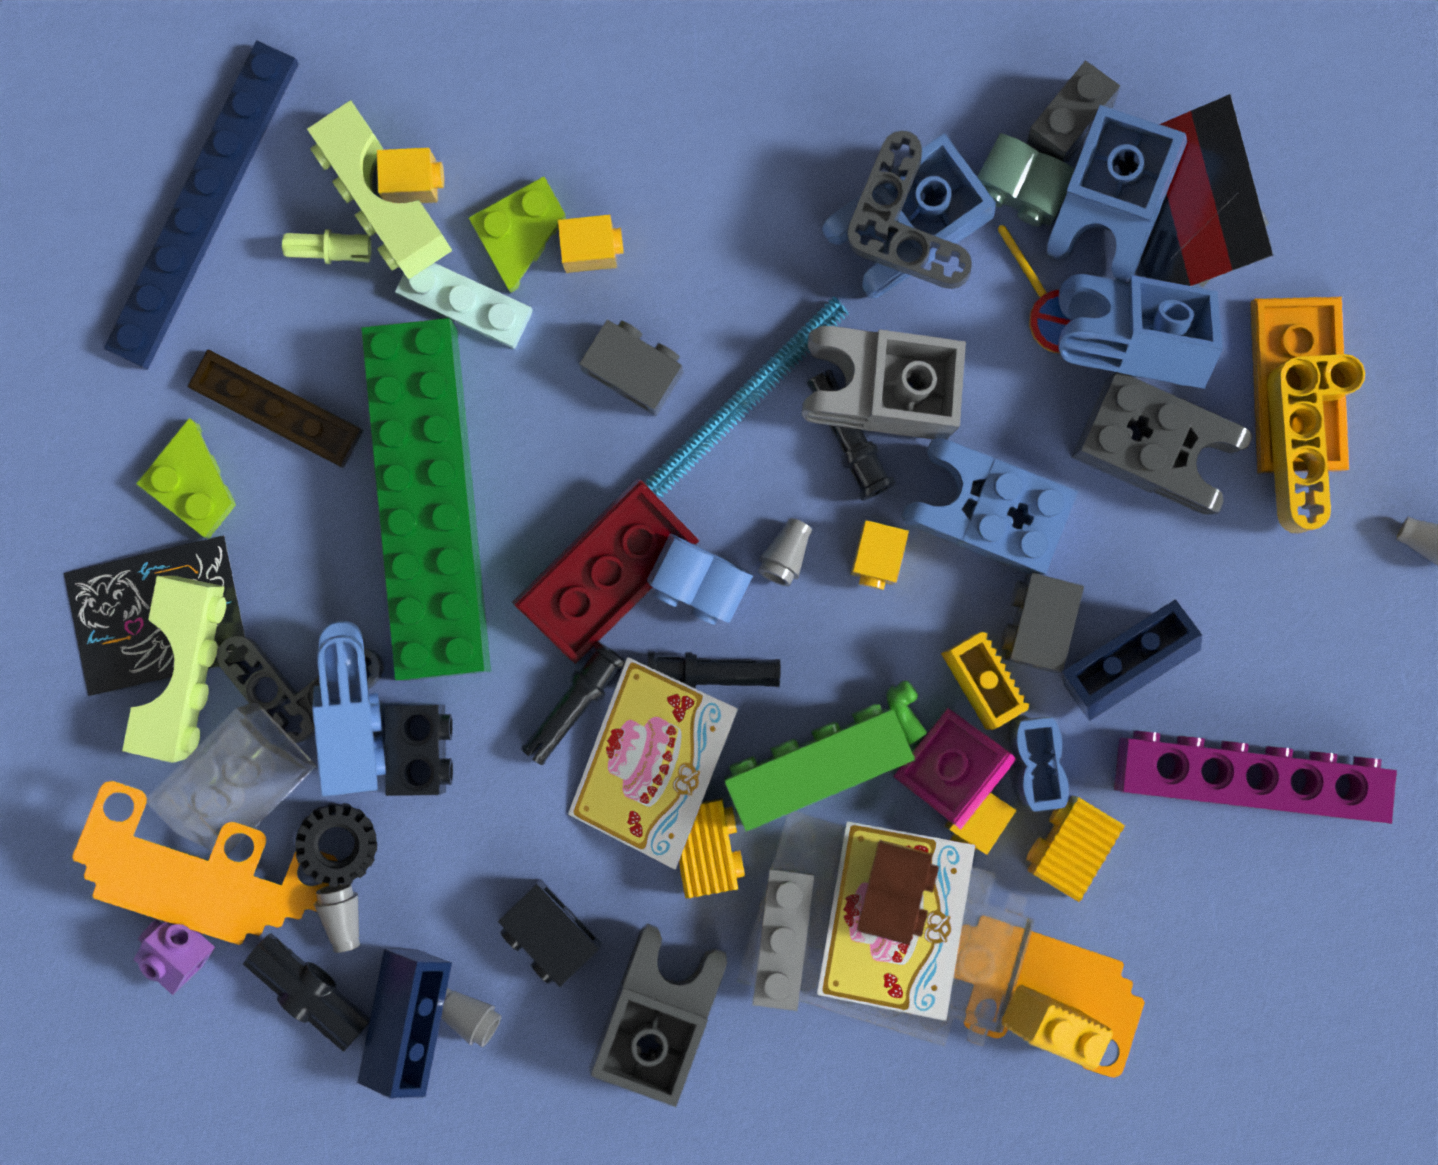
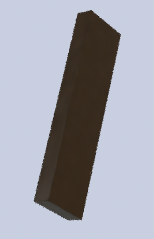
[187,349,364,468]

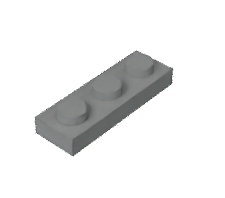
[753,868,814,1011]

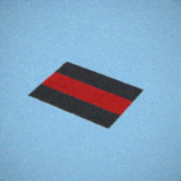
[1117,94,1274,287]

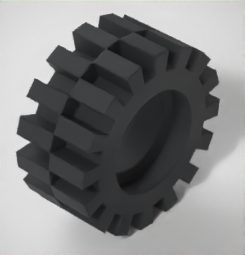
[295,802,377,887]

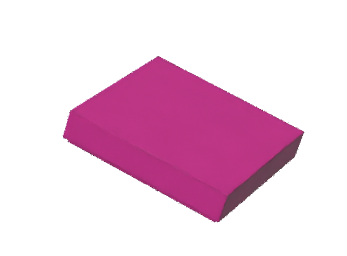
[893,708,1016,830]

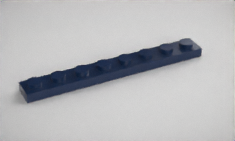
[103,40,299,370]

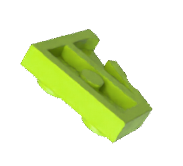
[469,176,567,293]

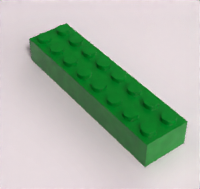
[361,318,491,681]

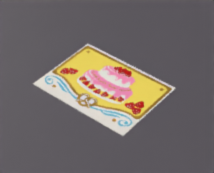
[568,657,738,869]
[817,821,975,1021]

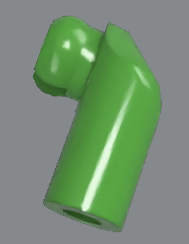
[886,680,927,745]

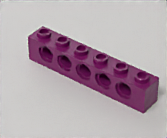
[1114,730,1397,824]

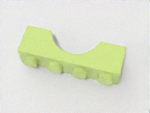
[307,100,452,279]
[122,576,226,763]

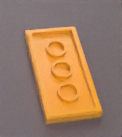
[1250,297,1349,473]

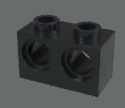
[385,705,453,796]

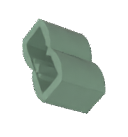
[977,133,1075,227]

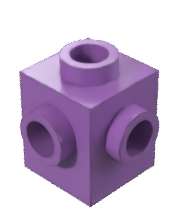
[133,919,215,995]

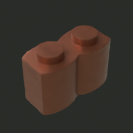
[857,840,939,945]

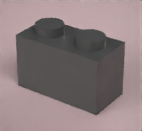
[1027,60,1120,164]
[579,319,683,416]
[1000,573,1084,673]

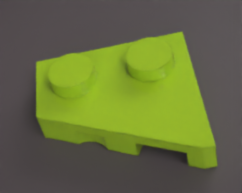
[136,418,236,539]

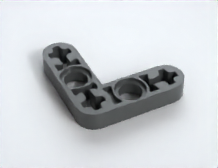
[847,130,972,289]
[217,636,384,744]

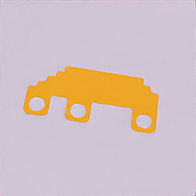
[72,781,338,945]
[954,915,1145,1078]

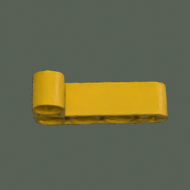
[1267,354,1365,534]

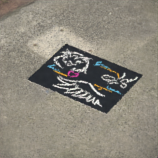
[64,535,248,696]

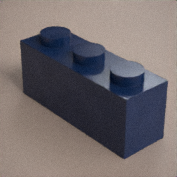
[1062,599,1202,721]
[357,949,452,1098]

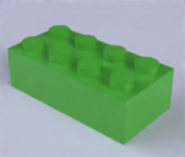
[724,704,915,832]

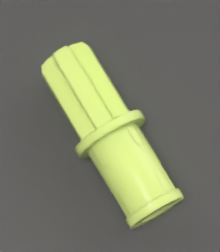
[282,229,371,264]

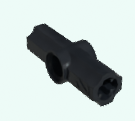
[243,933,370,1052]

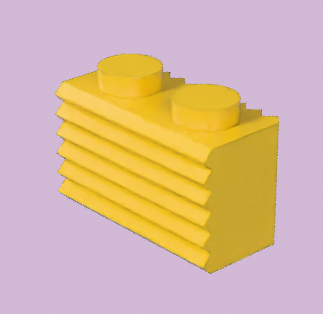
[941,632,1029,730]
[1026,795,1125,902]
[679,798,745,899]
[1001,984,1113,1070]

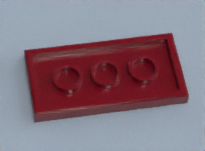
[512,478,699,664]

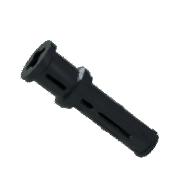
[807,370,896,501]
[521,641,626,765]
[648,651,781,689]

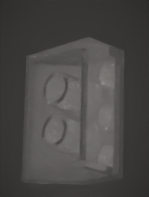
[147,702,317,855]

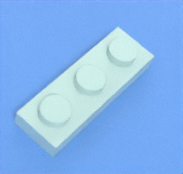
[395,263,533,349]

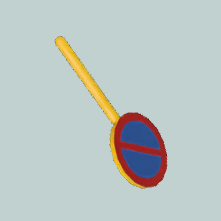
[998,225,1072,353]

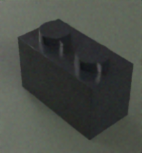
[498,880,602,987]

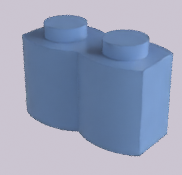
[647,534,753,625]
[1009,717,1069,812]

